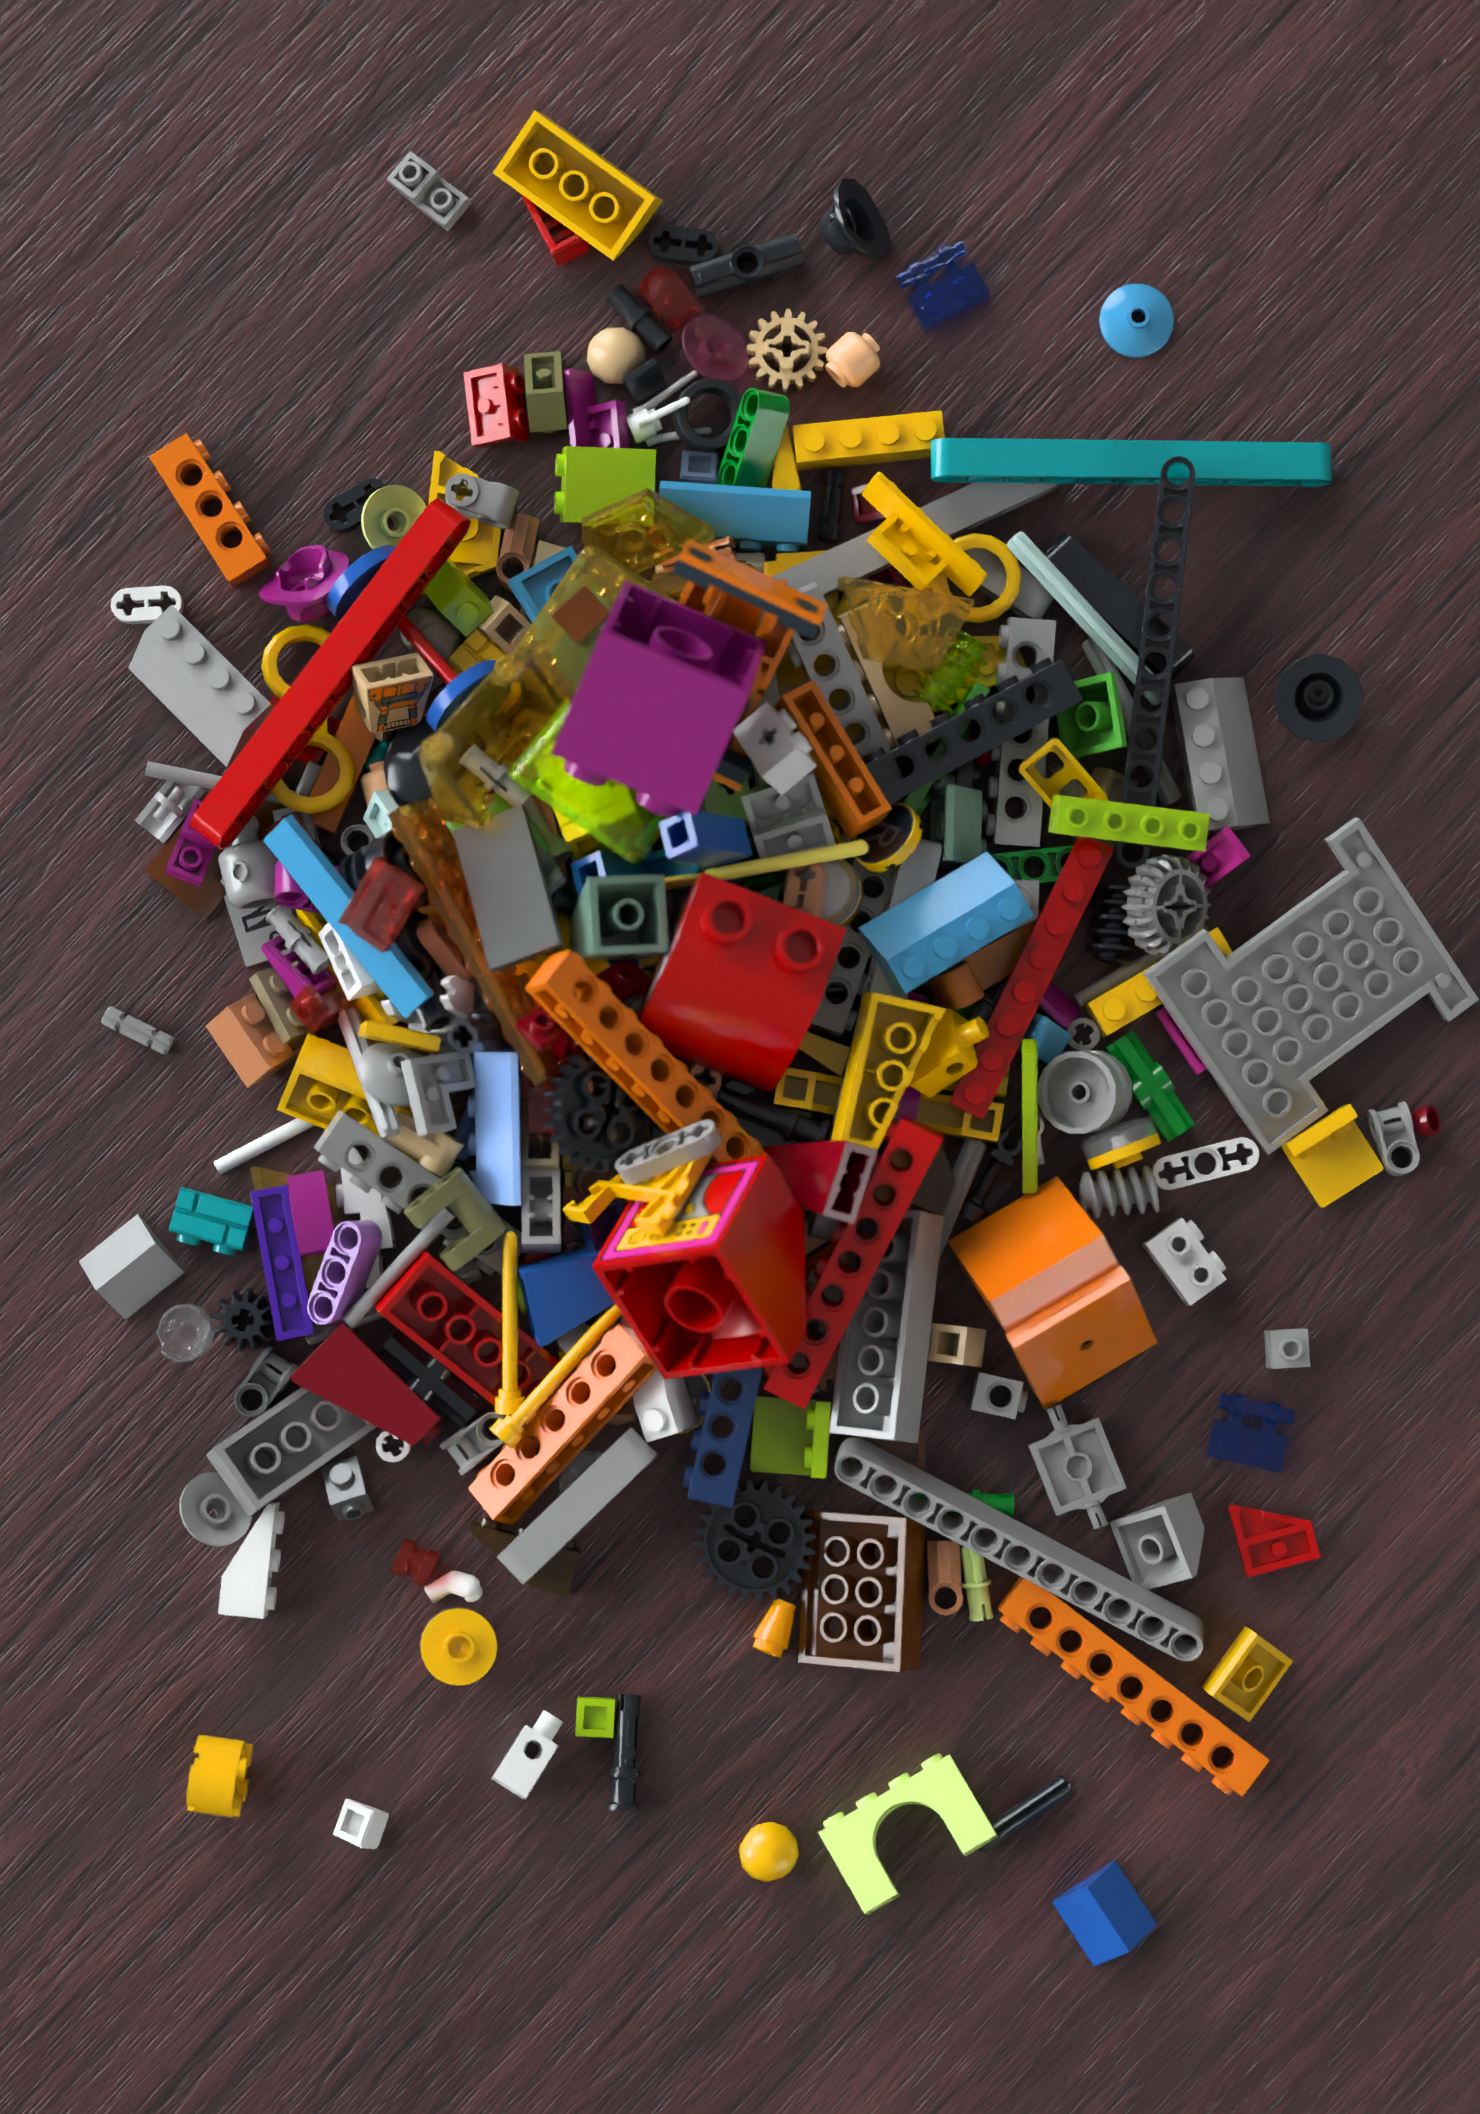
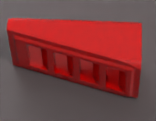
[521,196,590,266]

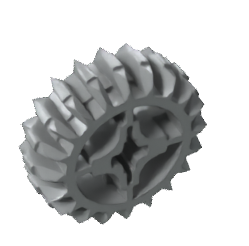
[1121,855,1213,957]

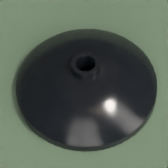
[384,716,493,826]

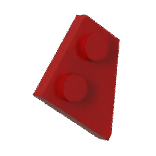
[1227,1504,1321,1577]

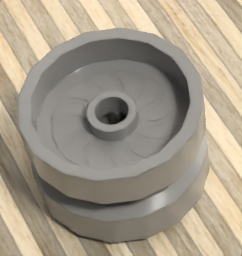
[1038,1050,1132,1134]

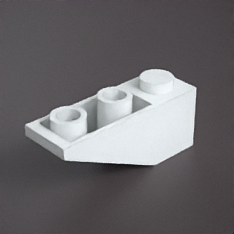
[218,1501,285,1619]

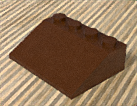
[798,1511,926,1672]

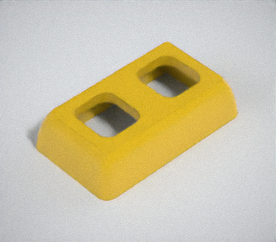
[1019,738,1108,808]

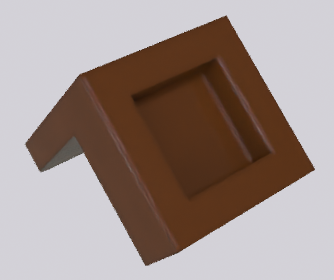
[551,586,610,645]

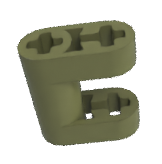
[404,1167,507,1271]

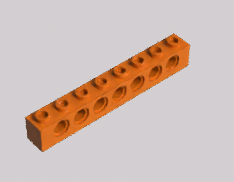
[525,950,772,1165]
[997,1576,1270,1797]

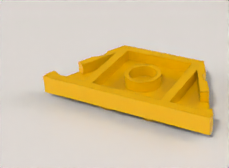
[421,451,502,596]

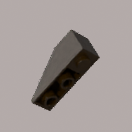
[468,1517,581,1597]

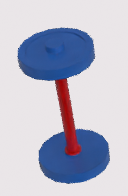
[326,545,510,737]

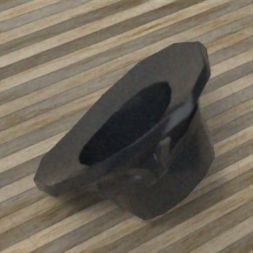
[820,179,892,260]
[1274,653,1364,743]

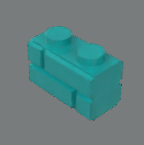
[169,1187,255,1256]

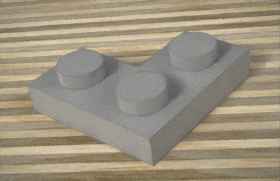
[401,1052,477,1137]

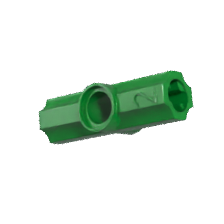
[1105,1030,1195,1142]

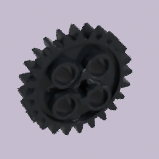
[543,1050,659,1172]
[693,1479,817,1603]

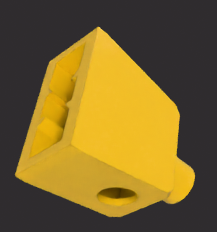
[909,1008,989,1098]

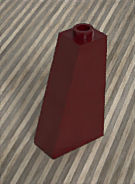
[764,1140,878,1224]
[289,1323,442,1446]

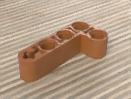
[927,912,1041,1010]

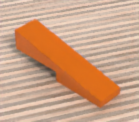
[300,693,377,835]

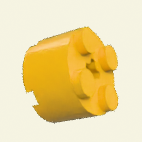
[186,1735,253,1818]

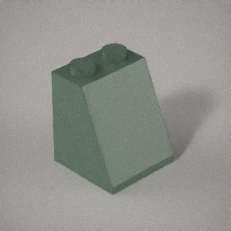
[569,874,669,961]

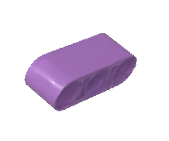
[307,1220,382,1325]

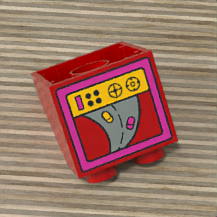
[592,1154,806,1379]

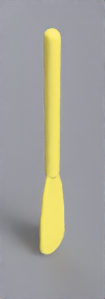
[665,840,869,891]

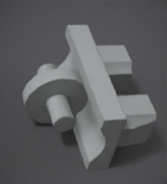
[135,780,207,845]

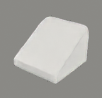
[333,1798,389,1849]

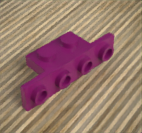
[564,369,629,449]

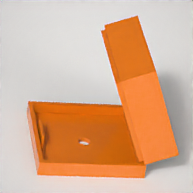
[947,1176,1157,1410]

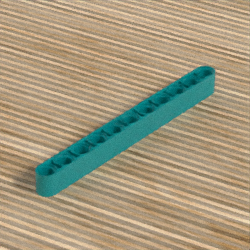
[931,438,1332,487]

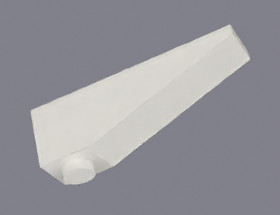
[621,1314,698,1442]

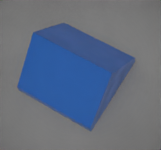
[1052,1859,1157,1966]

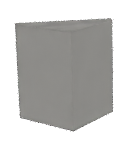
[79,1214,185,1320]

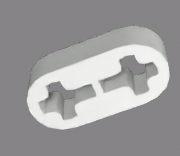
[111,586,184,624]

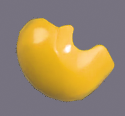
[739,1822,799,1882]

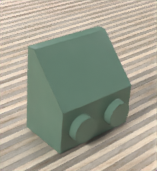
[929,784,988,869]

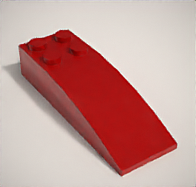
[374,1249,591,1429]

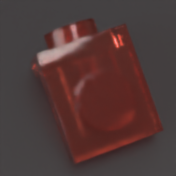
[636,266,701,330]

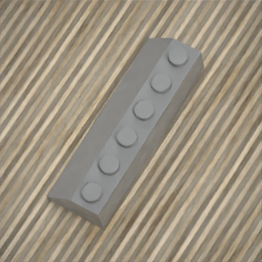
[829,1210,944,1443]

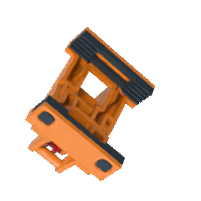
[672,538,828,792]

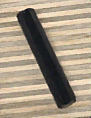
[979,1775,1073,1852]

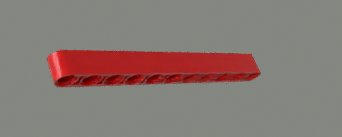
[190,498,471,850]

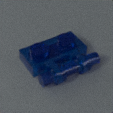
[895,240,991,333]
[1206,1393,1295,1473]

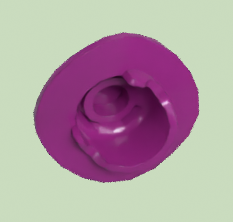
[259,545,350,623]

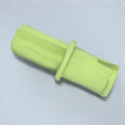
[960,1546,993,1621]

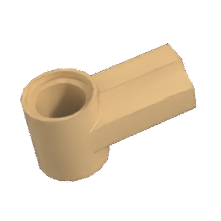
[383,1110,464,1177]

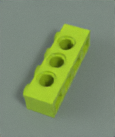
[1048,794,1210,852]

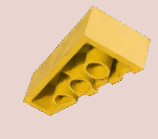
[831,992,946,1150]

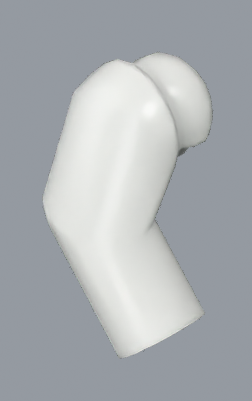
[424,1571,483,1603]

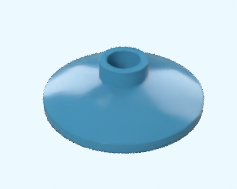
[1099,284,1174,358]

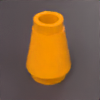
[752,1599,796,1658]

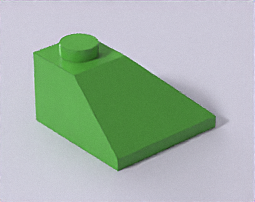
[1056,672,1127,759]

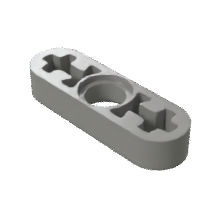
[615,1120,723,1185]

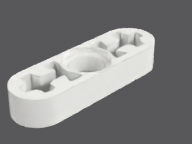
[1151,1137,1259,1190]

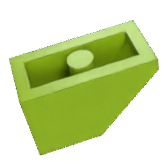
[424,558,493,637]

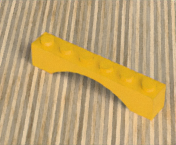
[773,1068,1004,1143]

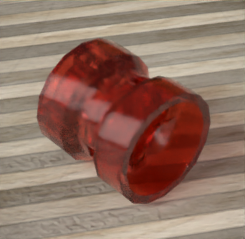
[390,1538,441,1588]

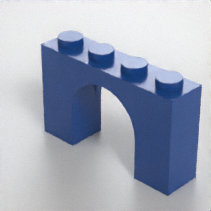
[571,811,752,898]

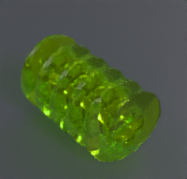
[912,628,988,714]

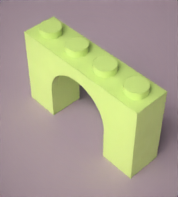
[818,1753,998,1915]

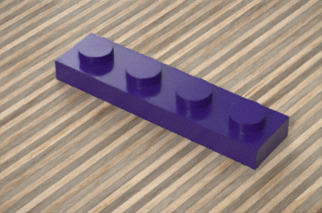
[250,1185,316,1341]

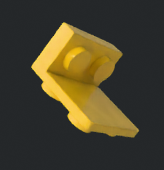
[1281,1104,1383,1208]

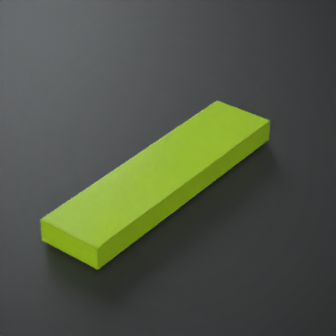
[1022,1039,1038,1193]

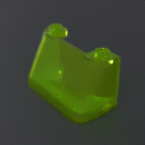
[507,701,672,865]

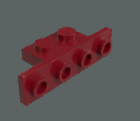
[515,959,651,1059]

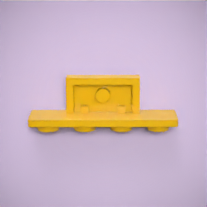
[862,472,988,596]

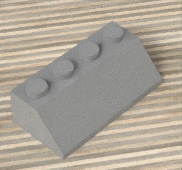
[129,604,274,768]
[1170,677,1270,835]

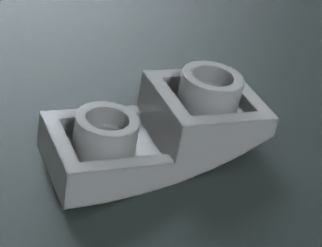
[387,151,472,231]

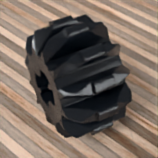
[213,1288,274,1352]

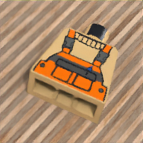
[352,652,434,742]

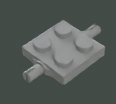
[1028,1404,1127,1530]

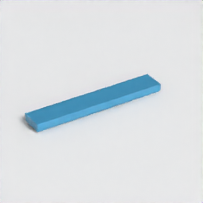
[263,815,434,1019]

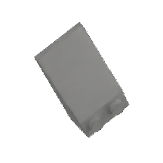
[206,1387,377,1517]

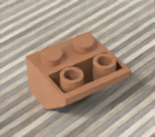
[206,992,317,1088]

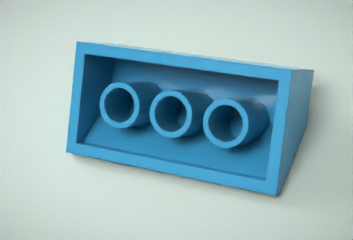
[657,481,811,553]
[858,852,1034,994]

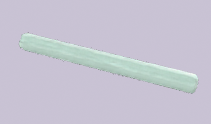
[1007,531,1162,705]

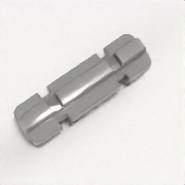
[101,1007,174,1054]

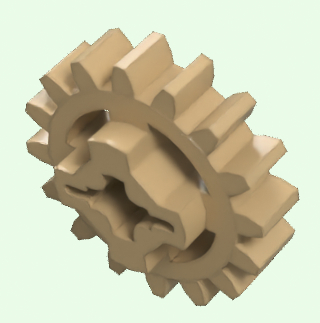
[746,309,827,393]

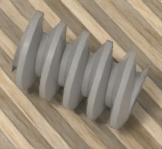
[1079,1166,1159,1218]

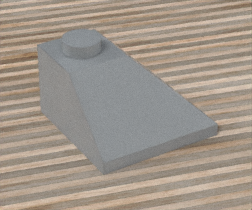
[1109,1493,1205,1590]

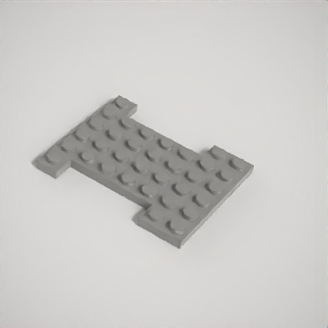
[1142,817,1479,1155]

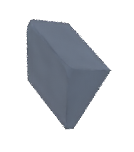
[680,451,719,485]

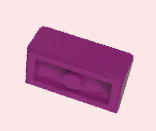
[1038,981,1081,1029]

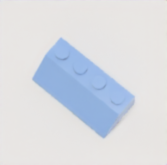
[468,1048,522,1206]

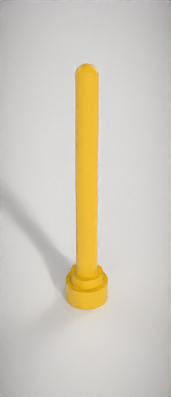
[495,1231,525,1415]
[489,1304,622,1449]

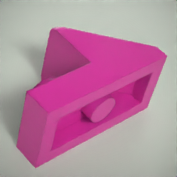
[1185,826,1251,888]

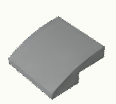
[739,770,836,859]

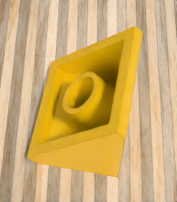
[1202,1626,1293,1722]

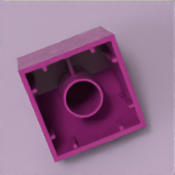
[551,580,767,816]

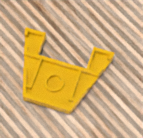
[562,1137,712,1236]

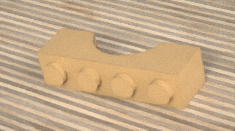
[836,598,938,756]

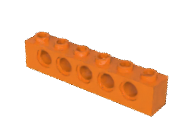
[468,1325,657,1525]

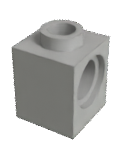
[1264,1328,1310,1369]
[969,1371,1028,1419]

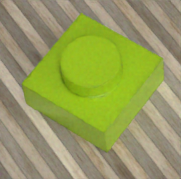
[575,1696,616,1738]

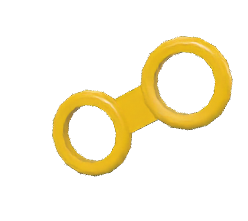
[833,533,1022,672]
[261,624,355,814]

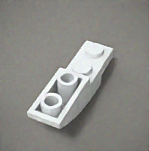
[336,1146,396,1288]

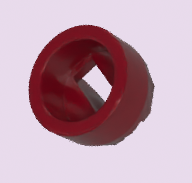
[1411,1105,1441,1137]

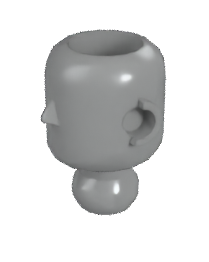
[218,815,279,909]

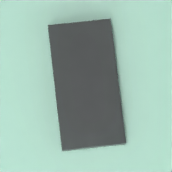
[453,805,564,973]

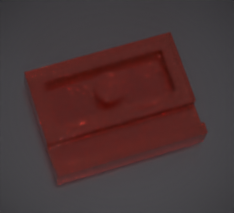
[338,856,425,952]

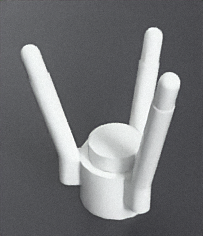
[626,371,712,447]

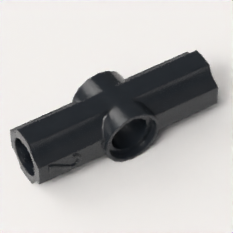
[689,233,805,300]
[384,915,457,1032]
[447,1010,521,1053]
[378,1329,484,1428]

